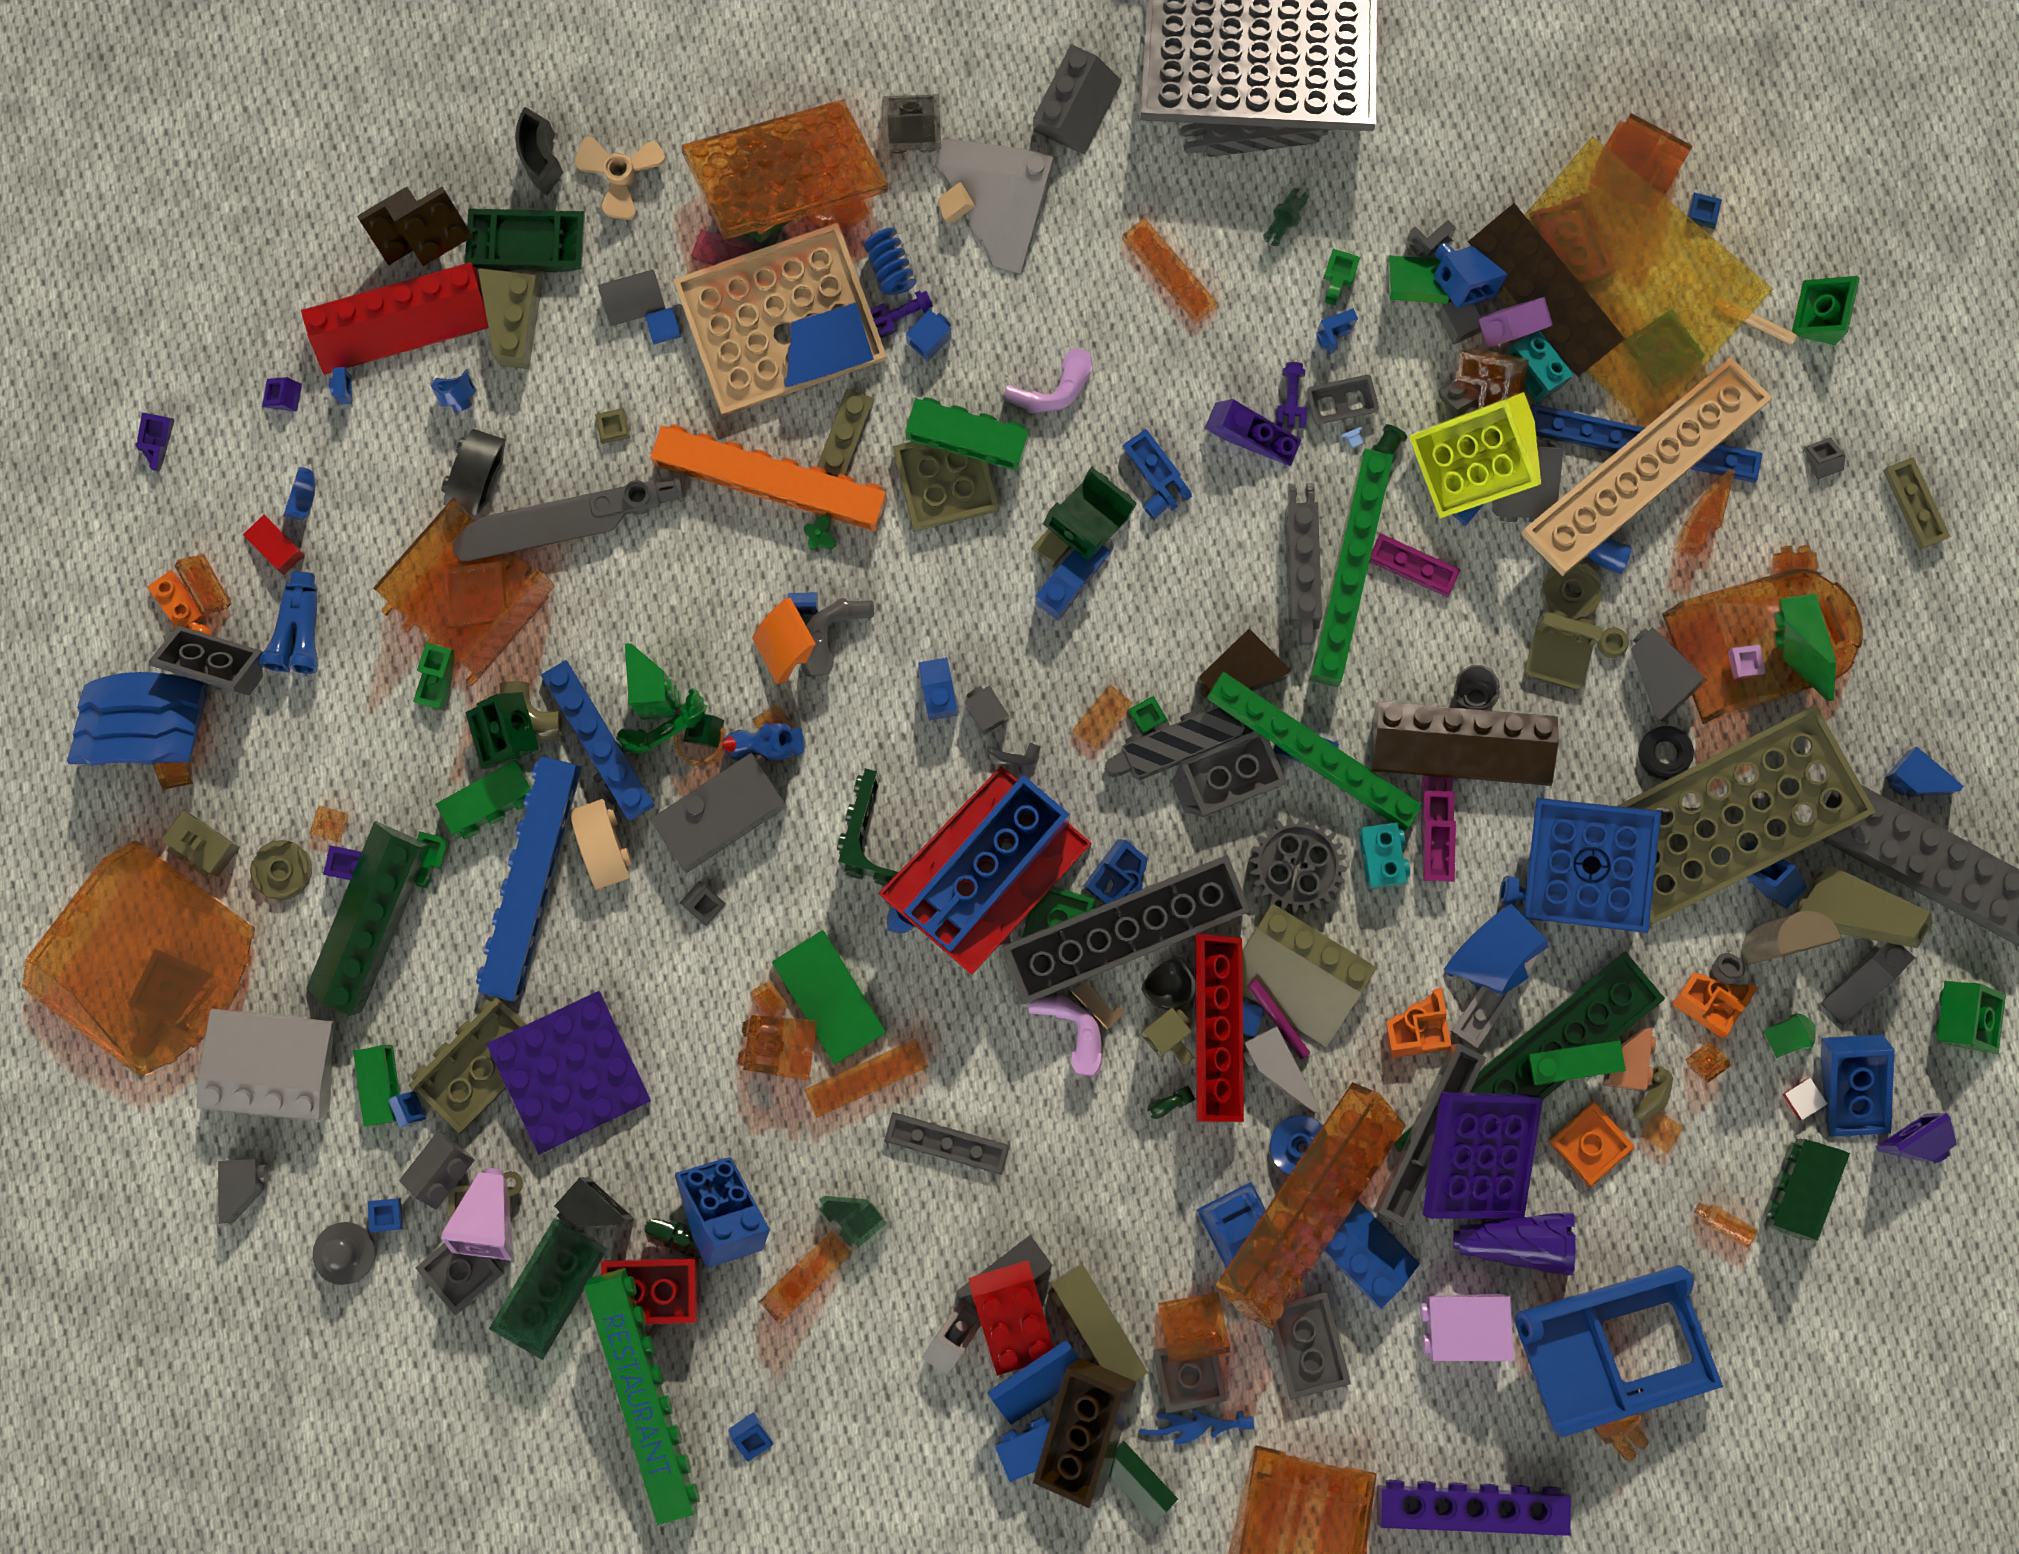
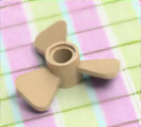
[575,136,666,220]

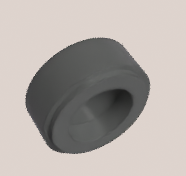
[1712,953,1745,985]

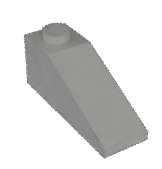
[1243,1027,1319,1113]

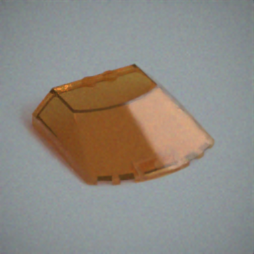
[22,840,255,1077]

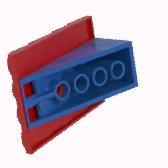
[878,766,1092,975]

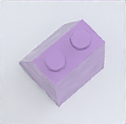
[1420,1293,1514,1361]

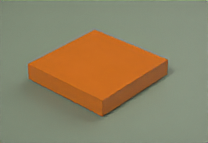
[1547,1101,1636,1188]

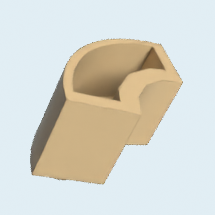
[570,798,633,890]

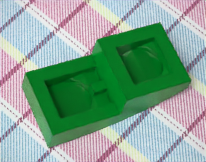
[413,643,454,711]

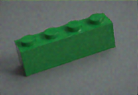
[905,397,1029,471]

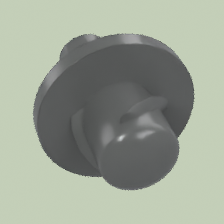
[313,1222,377,1285]

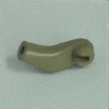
[1632,1066,1673,1123]

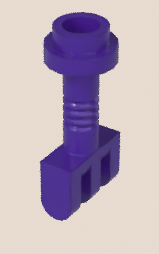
[870,290,934,339]
[1276,362,1307,428]

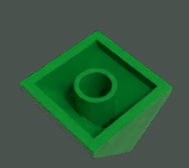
[1792,276,1860,346]

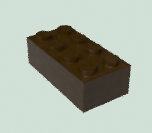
[1033,1358,1136,1509]

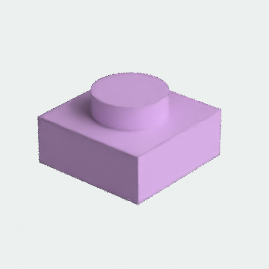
[1727,645,1766,680]

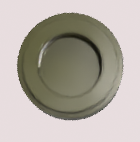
[1597,627,1629,658]

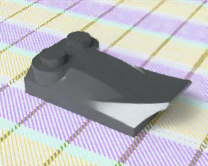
[1171,731,1287,817]

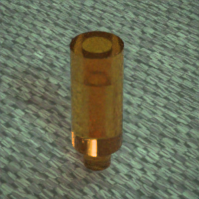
[1694,1202,1758,1248]

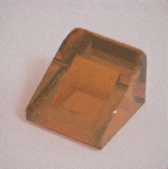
[750,981,788,1017]

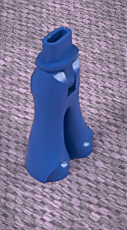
[259,572,318,674]

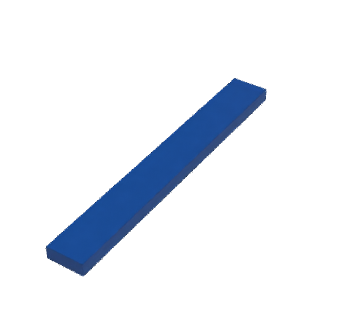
[1530,404,1763,483]

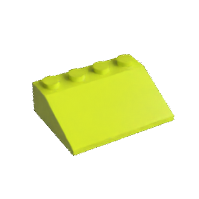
[1409,392,1541,518]

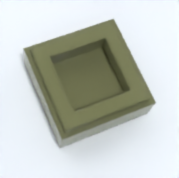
[595,408,631,444]

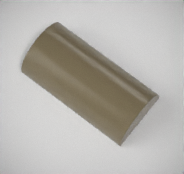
[1741,911,1841,966]

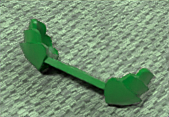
[616,688,708,755]

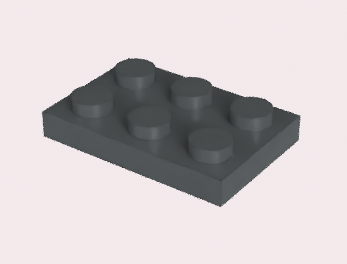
[1266,1291,1351,1400]

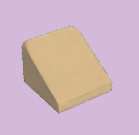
[938,182,975,223]

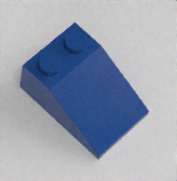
[1821,1034,1895,1137]

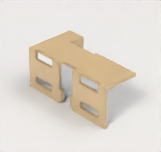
[1071,980,1125,1031]

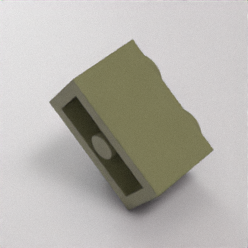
[161,810,240,877]
[1141,1008,1195,1066]

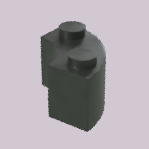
[515,107,563,196]
[441,429,506,516]

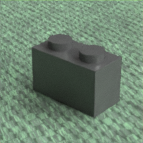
[399,1131,475,1210]

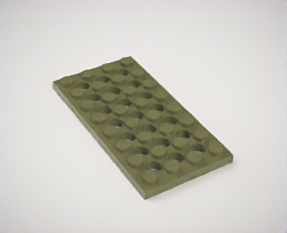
[1617,704,1876,924]

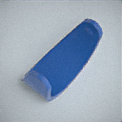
[283,467,316,520]

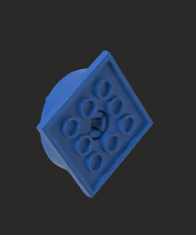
[1523,798,1661,933]

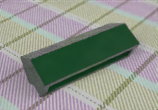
[1109,1441,1178,1524]

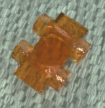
[1772,545,1818,577]

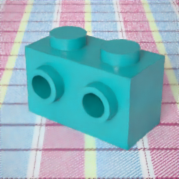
[1501,331,1574,404]
[1358,822,1410,890]

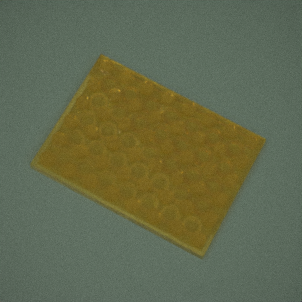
[1496,136,1773,425]

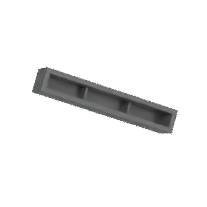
[1373,1043,1486,1226]

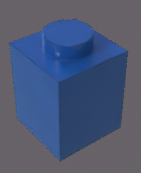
[906,309,952,361]

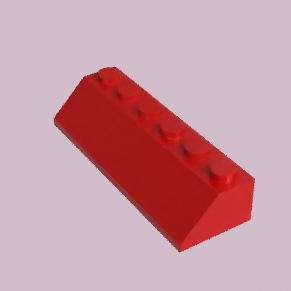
[301,262,489,375]
[1195,934,1244,1123]

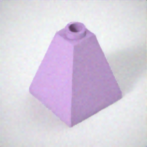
[441,1168,514,1261]

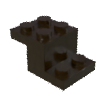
[357,186,473,266]

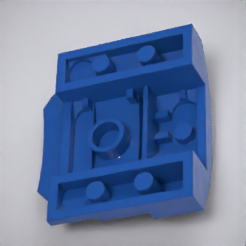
[67,672,207,766]

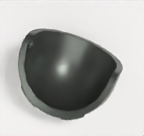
[1141,957,1195,1010]

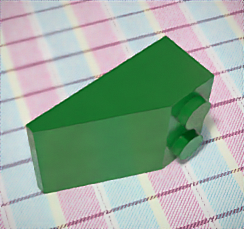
[1773,593,1836,701]

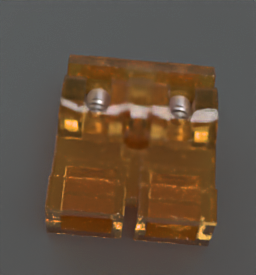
[737,1015,817,1081]

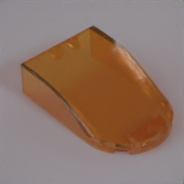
[1662,569,1863,724]

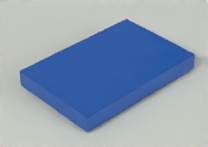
[988,1340,1079,1425]

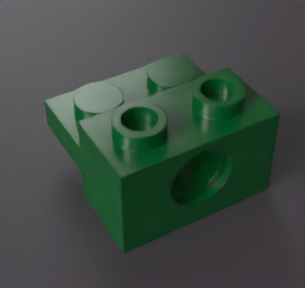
[465,692,539,769]

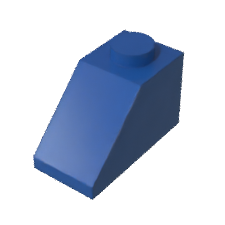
[918,657,958,721]
[1885,747,1964,797]
[1744,842,1807,909]

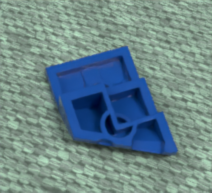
[1444,904,1549,995]

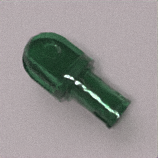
[1263,187,1309,246]

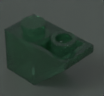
[819,1196,888,1248]

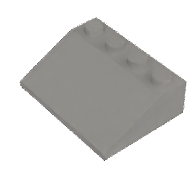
[197,1009,334,1121]

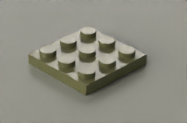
[893,441,999,532]

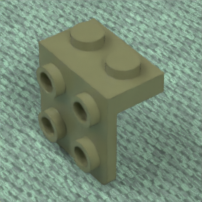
[1524,610,1604,690]

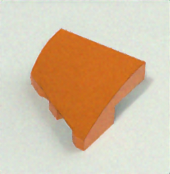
[1671,973,1758,1039]
[1386,988,1451,1058]

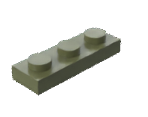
[817,388,874,477]
[1883,457,1951,550]

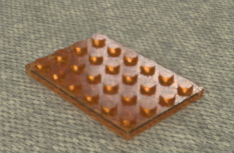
[682,99,888,240]

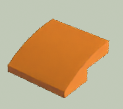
[752,598,816,684]

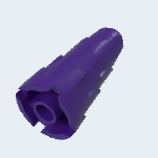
[1453,1212,1576,1276]

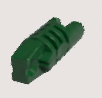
[644,1218,702,1259]

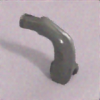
[801,598,874,677]

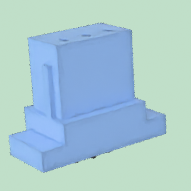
[1341,426,1363,449]

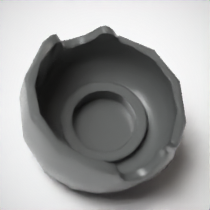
[1454,665,1500,710]

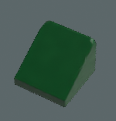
[683,714,724,748]

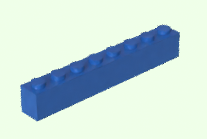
[476,756,582,1001]

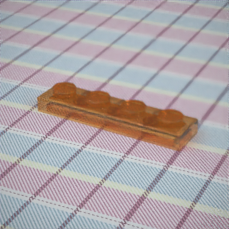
[1122,218,1218,324]
[804,1039,929,1118]

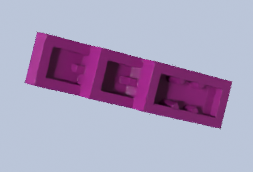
[1421,775,1456,882]

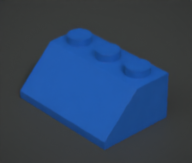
[1311,1196,1420,1309]

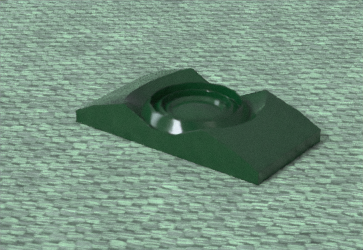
[465,209,585,273]

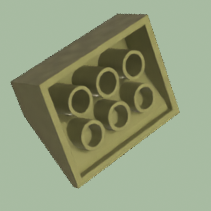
[1242,903,1377,1047]

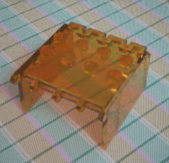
[373,497,555,686]

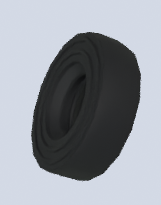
[1638,726,1694,780]

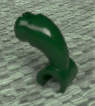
[1147,1085,1195,1119]

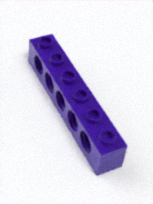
[1377,1480,1571,1536]

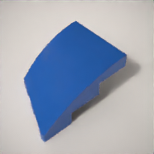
[784,303,874,387]

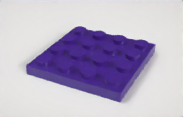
[486,990,651,1155]
[1422,1092,1543,1219]

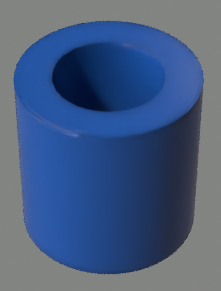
[1142,493,1168,519]

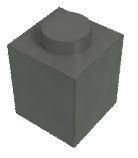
[1438,298,1481,345]
[964,685,1009,736]

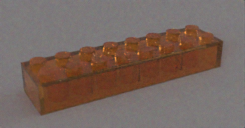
[1215,1082,1406,1330]

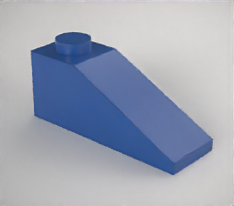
[1035,545,1112,621]

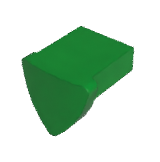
[1763,1013,1816,1058]

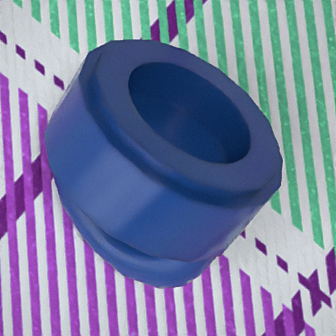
[1499,875,1526,906]

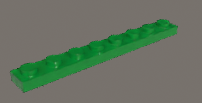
[1206,672,1422,831]

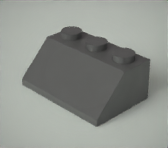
[1033,44,1122,155]
[149,625,263,695]

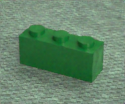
[435,760,533,839]

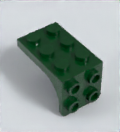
[837,768,898,886]

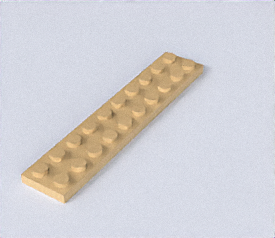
[1521,357,1773,576]

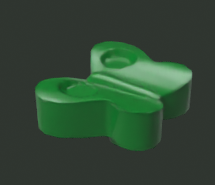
[804,515,837,550]

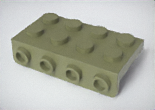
[409,998,526,1134]

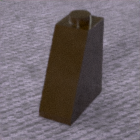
[1196,629,1291,701]

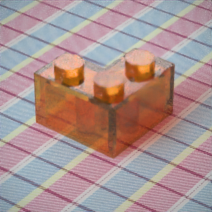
[1455,348,1529,409]

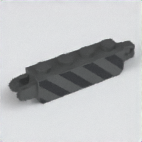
[1181,123,1334,157]
[1285,483,1322,646]
[1104,703,1247,780]

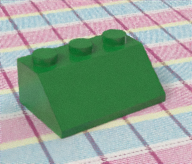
[625,643,682,720]

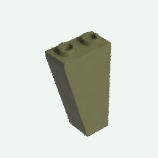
[1797,864,1933,948]

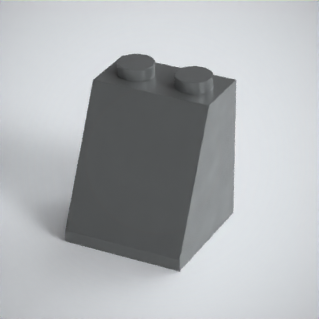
[1492,440,1564,523]

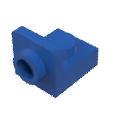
[1316,308,1358,355]

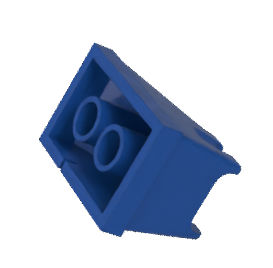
[1196,1182,1294,1294]

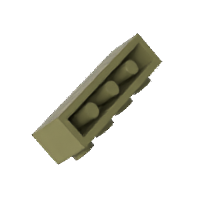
[1049,1263,1148,1381]

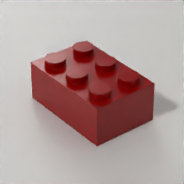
[601,1258,700,1324]
[968,1260,1054,1376]

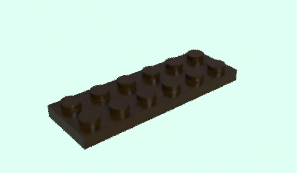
[1467,203,1625,377]

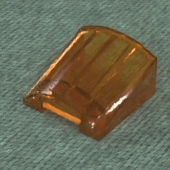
[1229,1445,1377,1554]

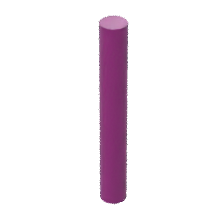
[1247,979,1310,1059]

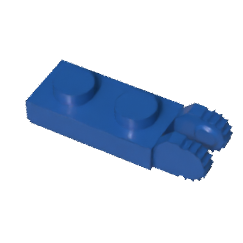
[1122,429,1192,511]

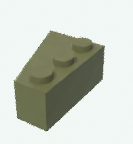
[478,268,542,369]

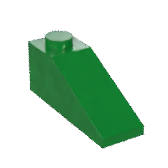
[1527,1040,1626,1085]

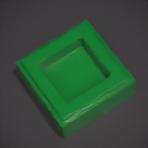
[1127,695,1168,736]

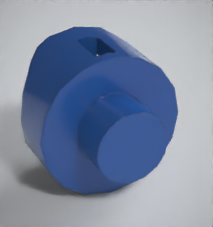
[430,369,476,412]

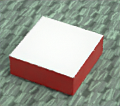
[1782,1078,1827,1120]

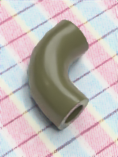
[499,681,562,741]

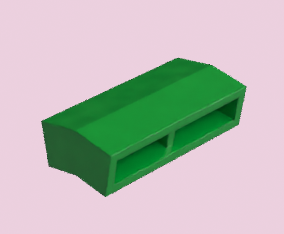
[353,1045,400,1127]

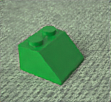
[1935,981,2006,1054]

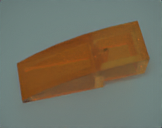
[1673,469,1735,557]

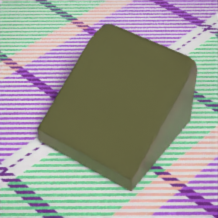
[1032,529,1071,567]

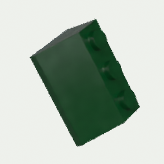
[1764,1139,1850,1241]

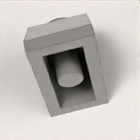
[922,1297,981,1375]

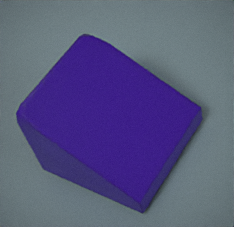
[262,377,302,411]

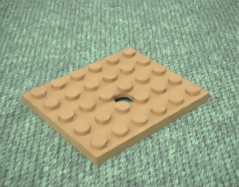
[673,222,887,417]

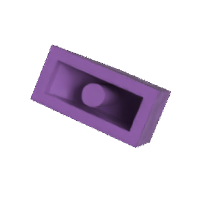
[1479,297,1553,347]

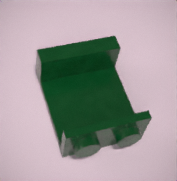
[1043,467,1137,561]

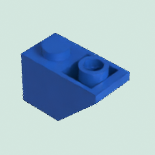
[995,1416,1051,1482]

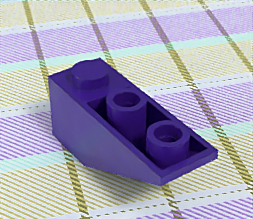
[1205,399,1301,466]

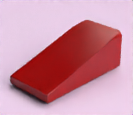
[243,514,305,575]

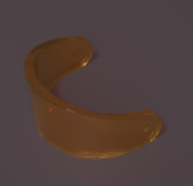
[673,727,726,767]

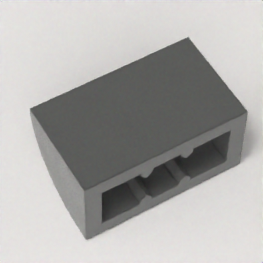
[597,269,666,326]

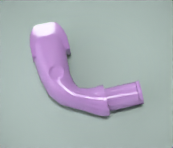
[1003,348,1092,414]
[1029,994,1102,1077]

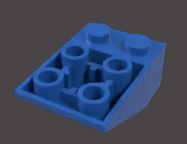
[675,1157,770,1268]

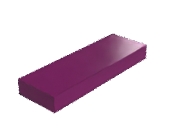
[1369,533,1461,597]

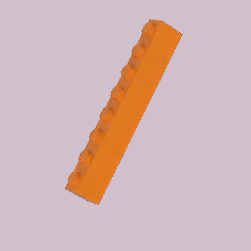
[650,425,887,532]

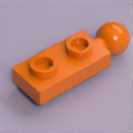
[147,569,213,636]

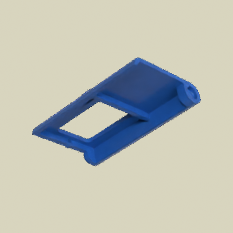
[1515,1265,1723,1437]

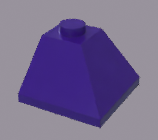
[1875,1113,1957,1163]

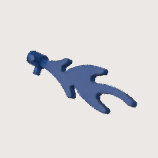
[1139,1409,1254,1445]

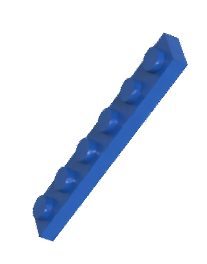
[541,660,655,822]

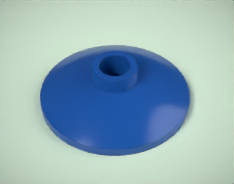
[1270,1115,1330,1176]

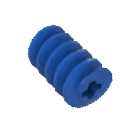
[864,227,917,295]

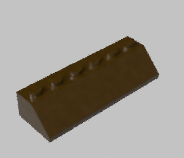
[1371,701,1559,786]

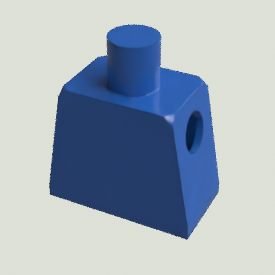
[1434,243,1508,308]

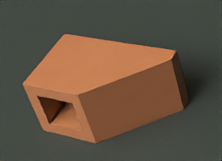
[1603,1028,1656,1091]

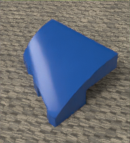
[1082,839,1148,904]

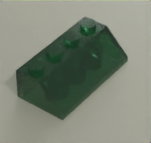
[489,1217,608,1360]

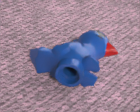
[722,723,805,761]

